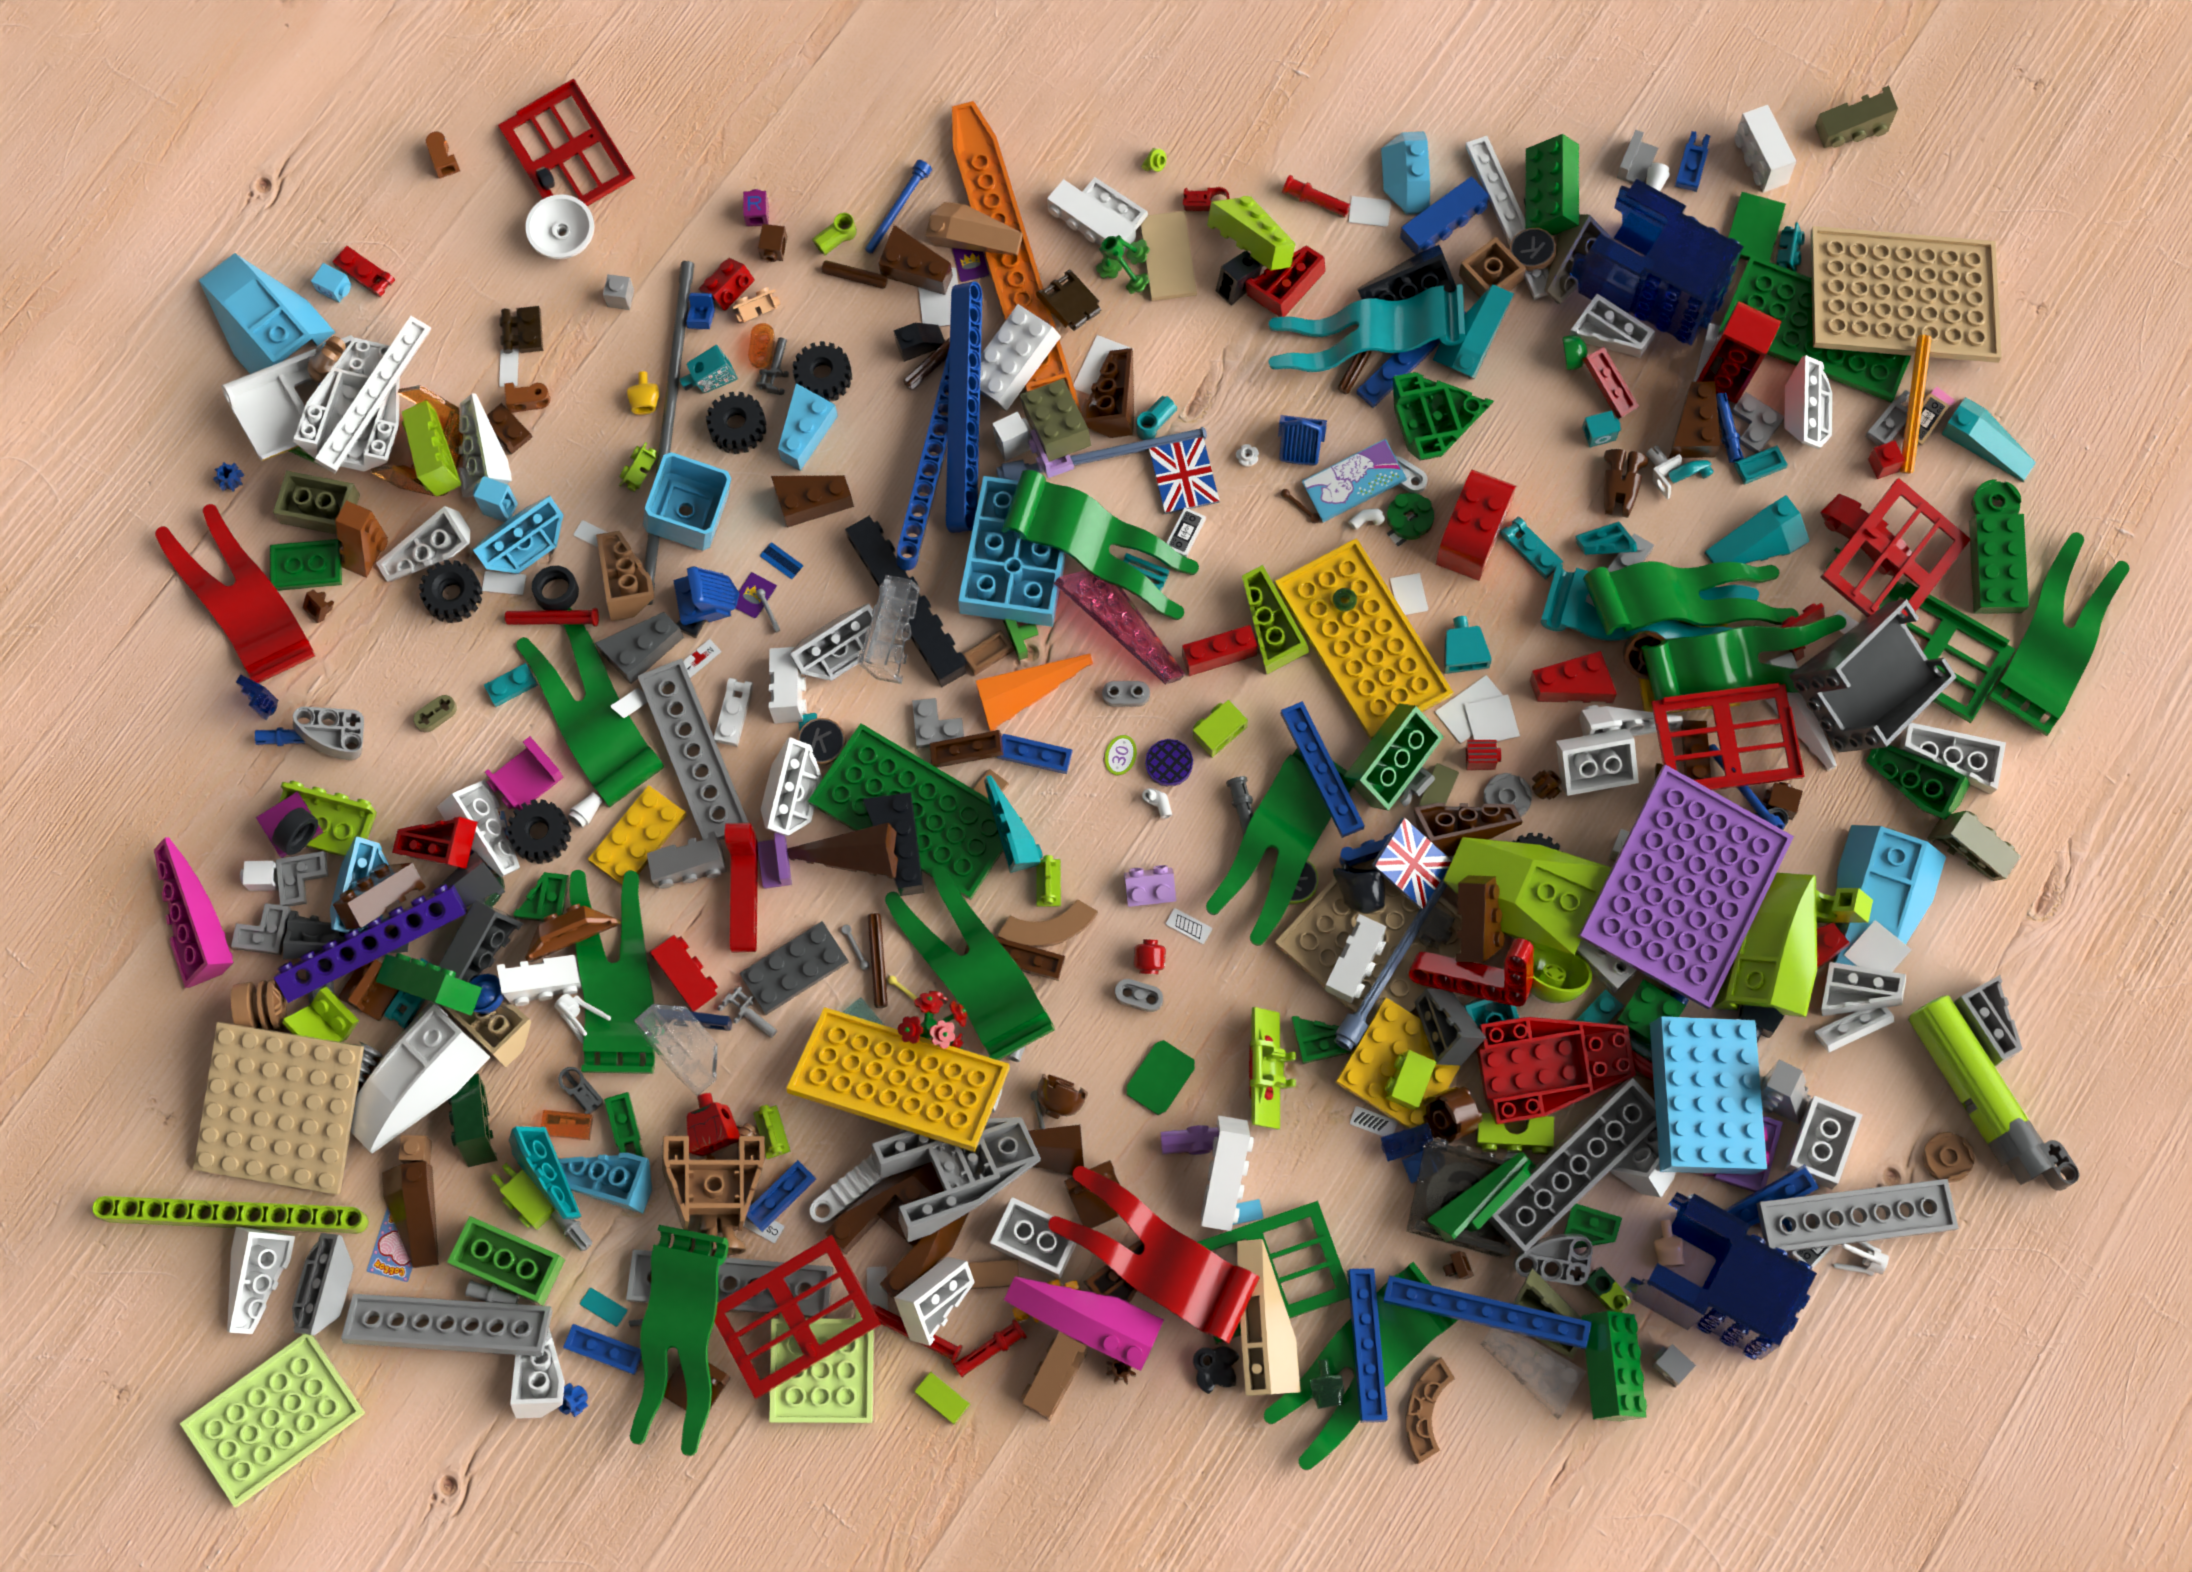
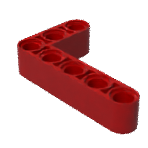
[725,823,758,953]
[1408,938,1534,1007]

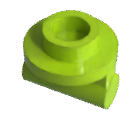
[1141,148,1167,172]

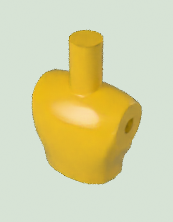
[627,371,659,415]

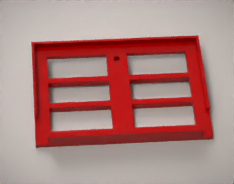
[498,78,635,206]
[1820,478,1971,624]
[1651,683,1805,790]
[714,1235,882,1399]

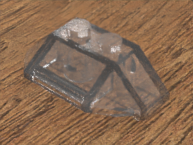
[634,1004,718,1096]

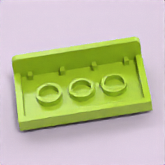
[279,781,377,857]

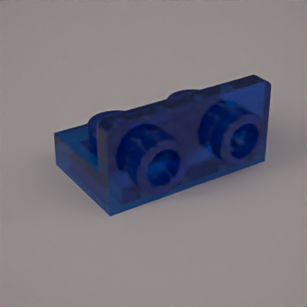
[236,674,279,720]

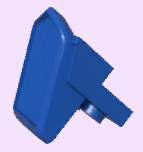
[1278,415,1327,466]
[673,566,740,626]

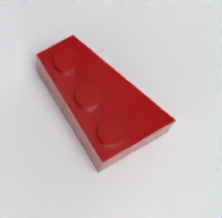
[1245,245,1326,317]

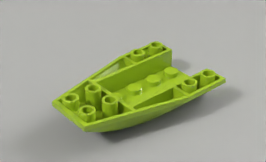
[1714,873,1817,1017]

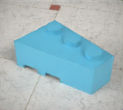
[778,383,838,471]

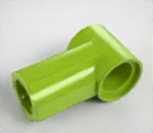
[812,213,857,255]

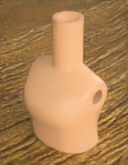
[1654,1220,1685,1268]

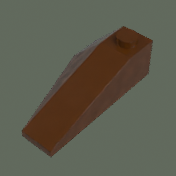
[1082,348,1134,438]
[1414,803,1523,857]
[382,1161,439,1268]

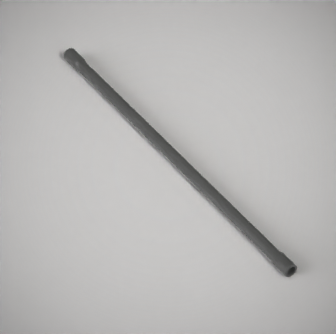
[644,261,695,605]

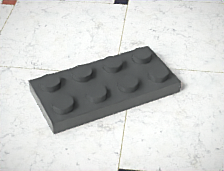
[739,921,849,1015]

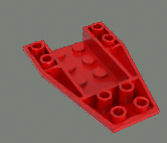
[1477,1017,1636,1124]

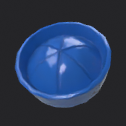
[469,974,504,1014]

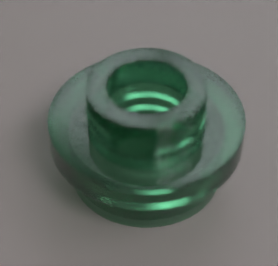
[1333,588,1357,611]

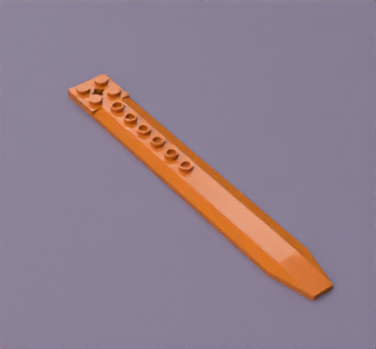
[952,101,1082,415]

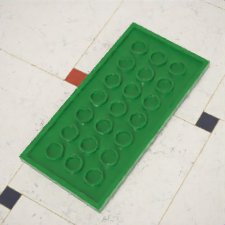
[1718,255,1911,403]
[808,723,1023,900]

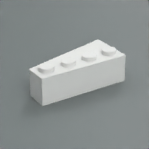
[1899,723,2006,794]

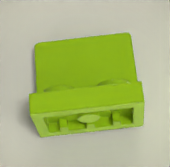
[282,986,359,1042]

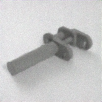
[718,987,777,1038]

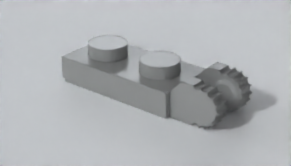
[1865,390,1910,446]

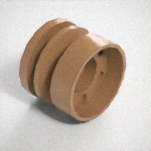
[231,979,287,1030]

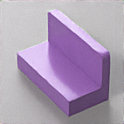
[757,833,792,889]

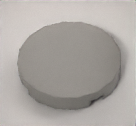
[1483,773,1532,817]

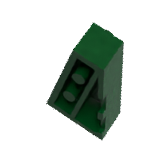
[448,1073,498,1167]

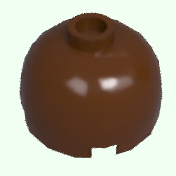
[1623,630,1666,680]
[1037,1074,1088,1119]

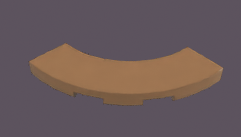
[997,899,1098,947]
[1406,1357,1455,1464]

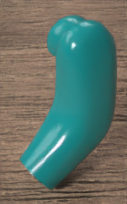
[1668,460,1713,483]

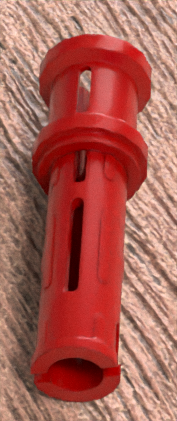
[1282,175,1351,217]
[953,1318,1027,1378]

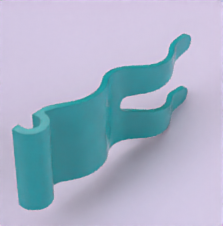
[1268,284,1465,372]
[1541,563,1759,641]

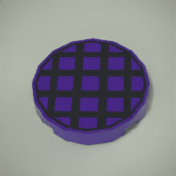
[1145,739,1193,786]

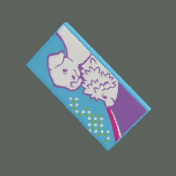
[1302,438,1407,523]

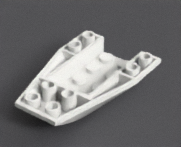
[294,338,400,472]
[350,1002,490,1154]

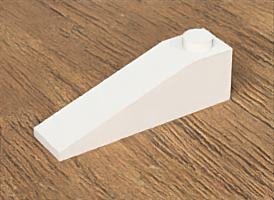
[459,393,512,497]
[376,506,470,582]
[1579,705,1683,736]
[437,780,520,877]
[1610,1126,1676,1198]
[227,1227,295,1334]

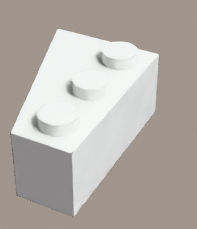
[1325,914,1386,1004]

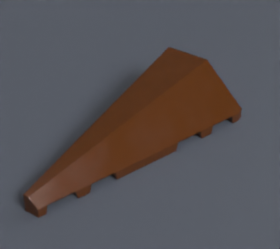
[787,823,898,879]
[1028,1124,1084,1176]

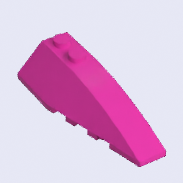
[154,837,234,988]
[1004,1276,1164,1371]

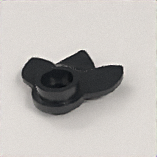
[1193,1346,1240,1394]

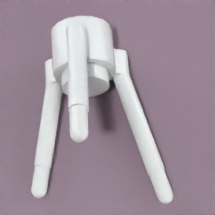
[554,994,611,1044]
[1834,1223,1889,1276]

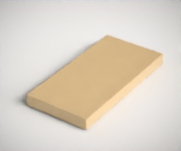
[1140,211,1197,301]

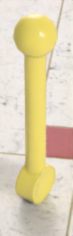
[887,975,918,1001]

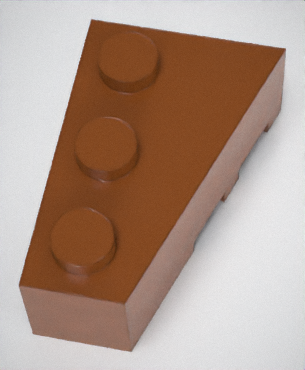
[335,501,388,578]

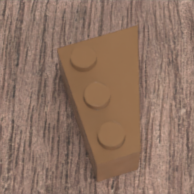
[1021,1331,1087,1420]

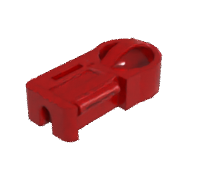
[1183,187,1230,211]

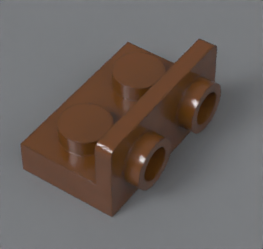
[486,403,532,455]

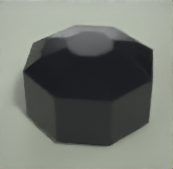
[535,166,555,190]

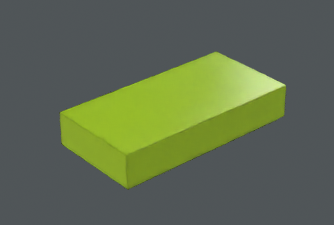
[914,1372,970,1425]

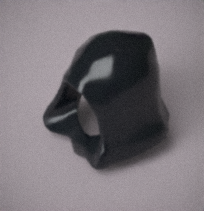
[1333,863,1385,914]

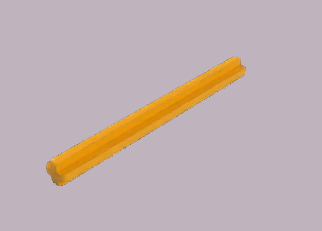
[1900,335,1931,474]

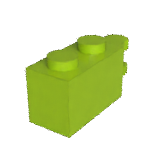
[491,1163,555,1230]

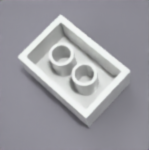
[1734,105,1796,192]
[1556,728,1639,796]
[1785,1096,1862,1189]
[990,1197,1076,1279]

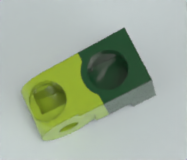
[1582,1267,1631,1312]

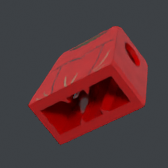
[686,1093,740,1157]

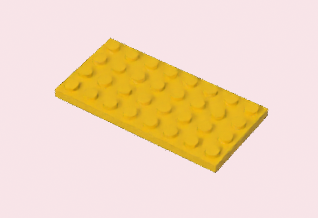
[1275,538,1454,740]
[786,1007,1010,1152]

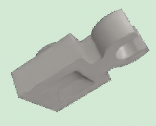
[1397,767,1435,807]

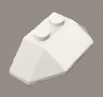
[1784,355,1832,449]
[761,738,822,836]

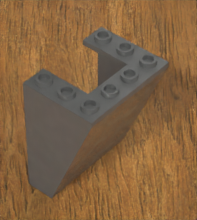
[1789,599,1957,752]

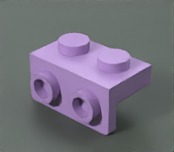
[1028,430,1074,478]
[1124,865,1176,907]

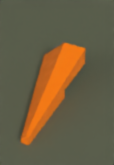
[975,654,1093,731]

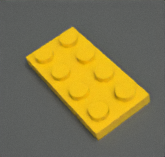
[588,785,687,886]

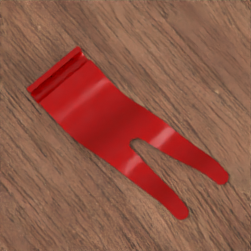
[155,504,316,686]
[1048,1166,1260,1345]

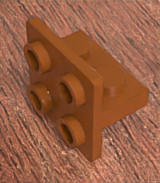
[338,959,399,1021]

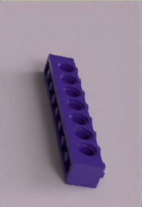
[274,884,467,1003]

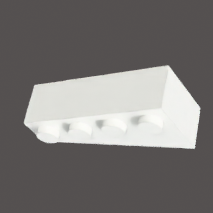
[1201,1115,1254,1231]

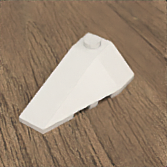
[510,1325,565,1419]

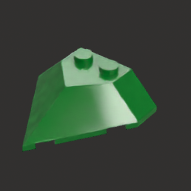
[1393,372,1494,461]

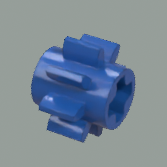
[213,462,244,492]
[558,1383,588,1417]

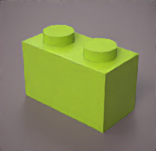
[1193,700,1248,758]
[1385,1050,1436,1110]

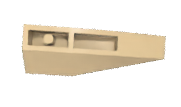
[1237,1239,1301,1396]

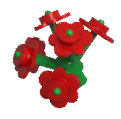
[897,991,967,1049]

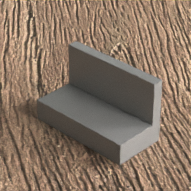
[1617,130,1658,187]

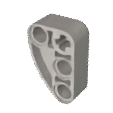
[293,707,364,760]
[1514,1233,1593,1285]

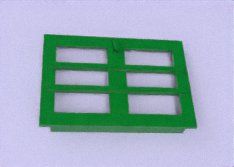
[1879,581,2015,723]
[1198,1201,1350,1344]

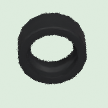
[531,566,579,610]
[272,808,318,855]

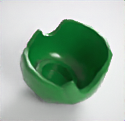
[1562,335,1588,370]

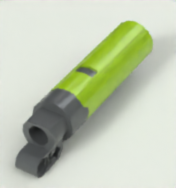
[1908,995,2079,1191]

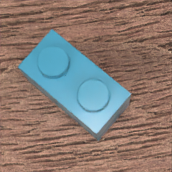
[473,476,518,522]

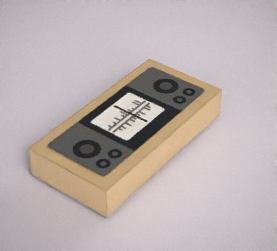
[1903,393,1950,445]

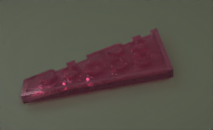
[1054,570,1185,685]

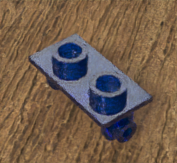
[1380,1123,1435,1161]

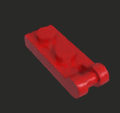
[332,246,395,297]

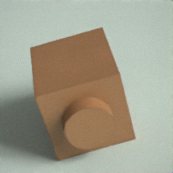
[398,1135,432,1164]

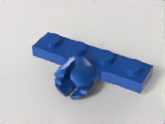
[1716,1164,1819,1238]

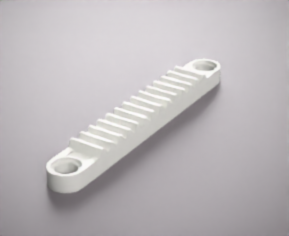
[810,1129,908,1225]

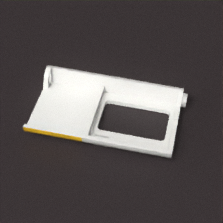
[221,335,354,461]

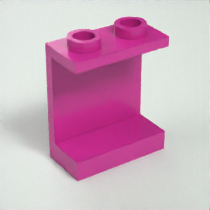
[485,736,564,811]

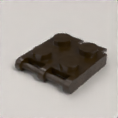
[1036,270,1101,331]

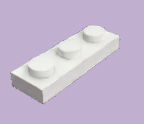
[1082,177,1148,229]
[1815,1007,1894,1052]

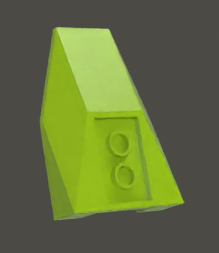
[1443,837,1612,962]

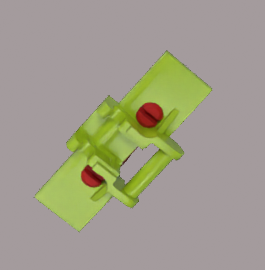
[1249,1007,1296,1130]

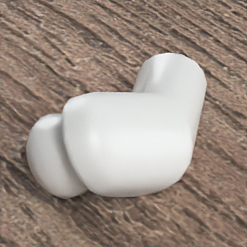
[1349,508,1385,530]
[1142,788,1172,819]

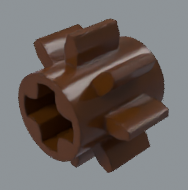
[1532,770,1562,800]
[1106,1359,1136,1385]

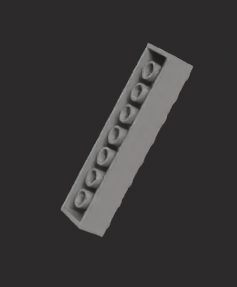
[1488,1078,1657,1253]

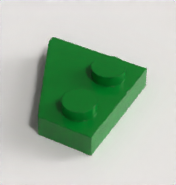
[513,872,570,922]
[1291,1016,1351,1064]

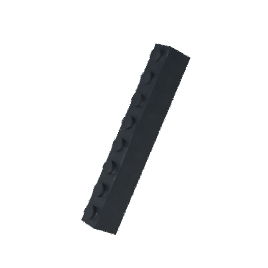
[845,515,967,687]

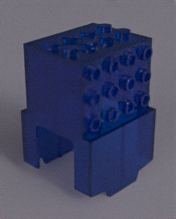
[1570,179,1744,346]
[1623,1192,1817,1360]

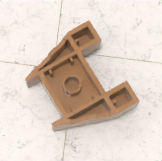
[662,1136,765,1231]

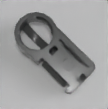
[558,1067,604,1115]

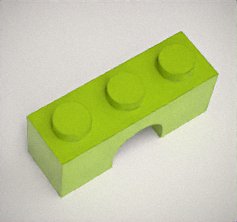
[1816,888,1873,923]
[1476,1113,1554,1154]

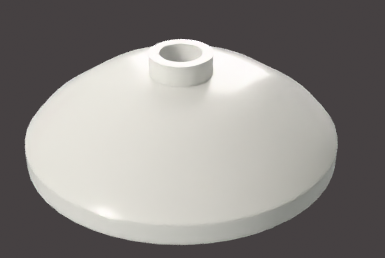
[526,195,594,259]

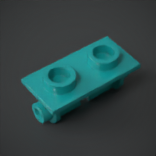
[1776,222,1805,272]

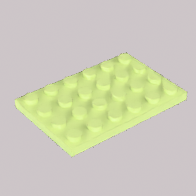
[180,1334,366,1508]

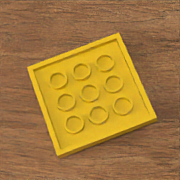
[1335,998,1461,1136]

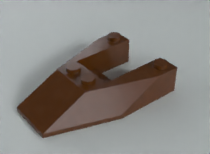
[825,1162,969,1300]

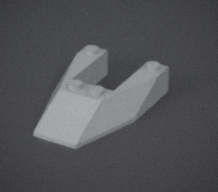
[872,1117,1041,1242]

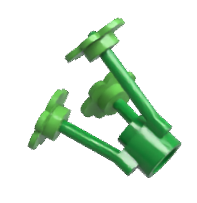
[1096,235,1150,294]

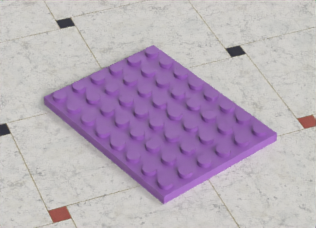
[1578,765,1794,1009]

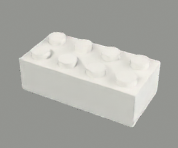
[980,304,1061,411]

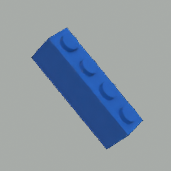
[1400,176,1489,255]

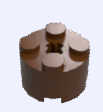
[1423,1086,1482,1144]

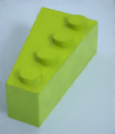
[1207,196,1296,270]
[402,400,462,497]
[1242,565,1309,675]

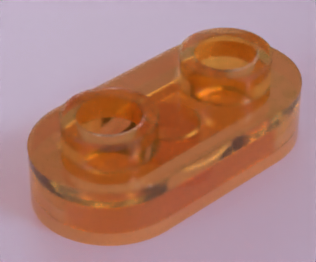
[748,323,775,369]

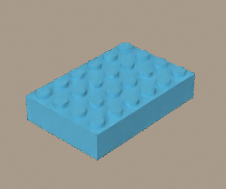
[958,476,1067,627]
[1650,1016,1767,1175]

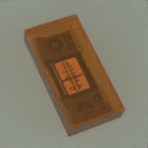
[541,1110,594,1141]

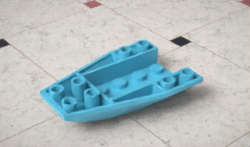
[199,253,335,374]
[1834,825,1946,966]

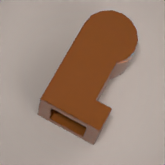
[426,131,460,179]
[504,382,551,413]

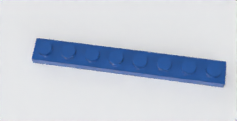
[1384,1276,1592,1349]

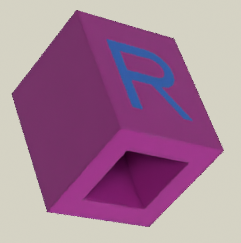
[743,189,769,227]

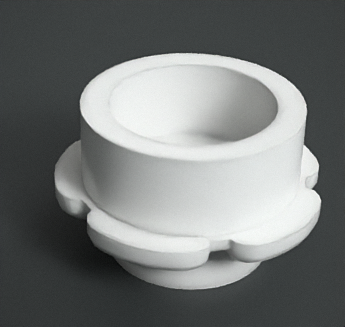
[1236,444,1259,467]

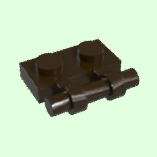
[499,306,543,354]

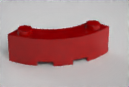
[1820,494,1916,576]

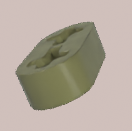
[414,695,457,732]

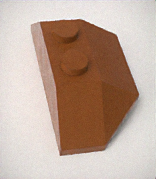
[525,904,621,962]

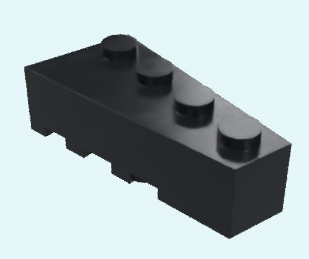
[863,792,924,896]

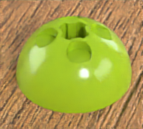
[1530,946,1592,1003]

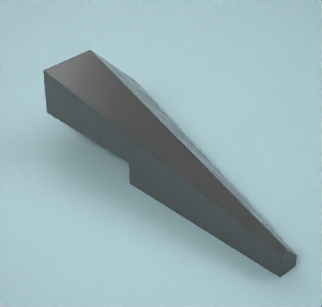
[388,851,506,936]

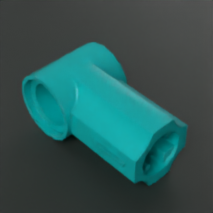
[1136,395,1177,440]

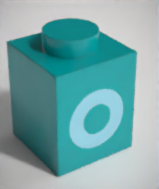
[1582,411,1621,448]

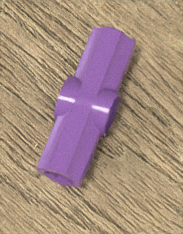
[1161,1125,1219,1155]

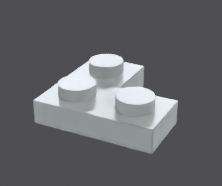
[1731,392,1785,454]
[912,698,964,748]
[276,851,328,907]
[231,903,291,955]

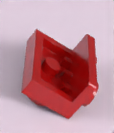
[699,258,755,311]

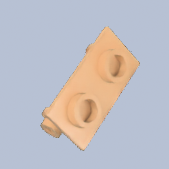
[732,287,781,323]

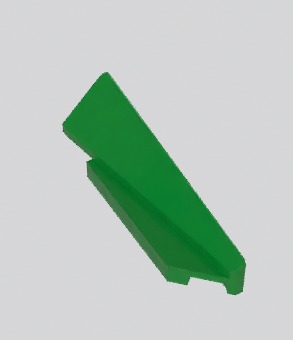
[1427,1152,1535,1242]

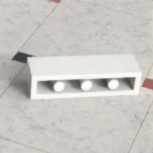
[1047,179,1136,252]

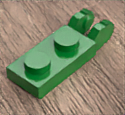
[604,1092,644,1157]

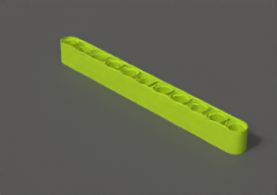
[92,1196,369,1234]

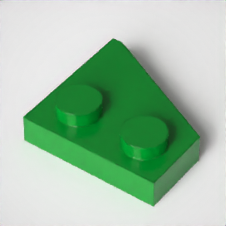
[1564,1204,1622,1249]

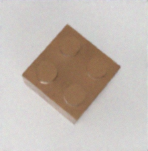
[1459,237,1526,298]

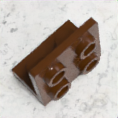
[1064,1160,1120,1229]
[664,1362,731,1411]

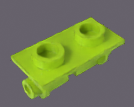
[619,442,657,492]
[1036,855,1061,907]
[753,1105,791,1159]

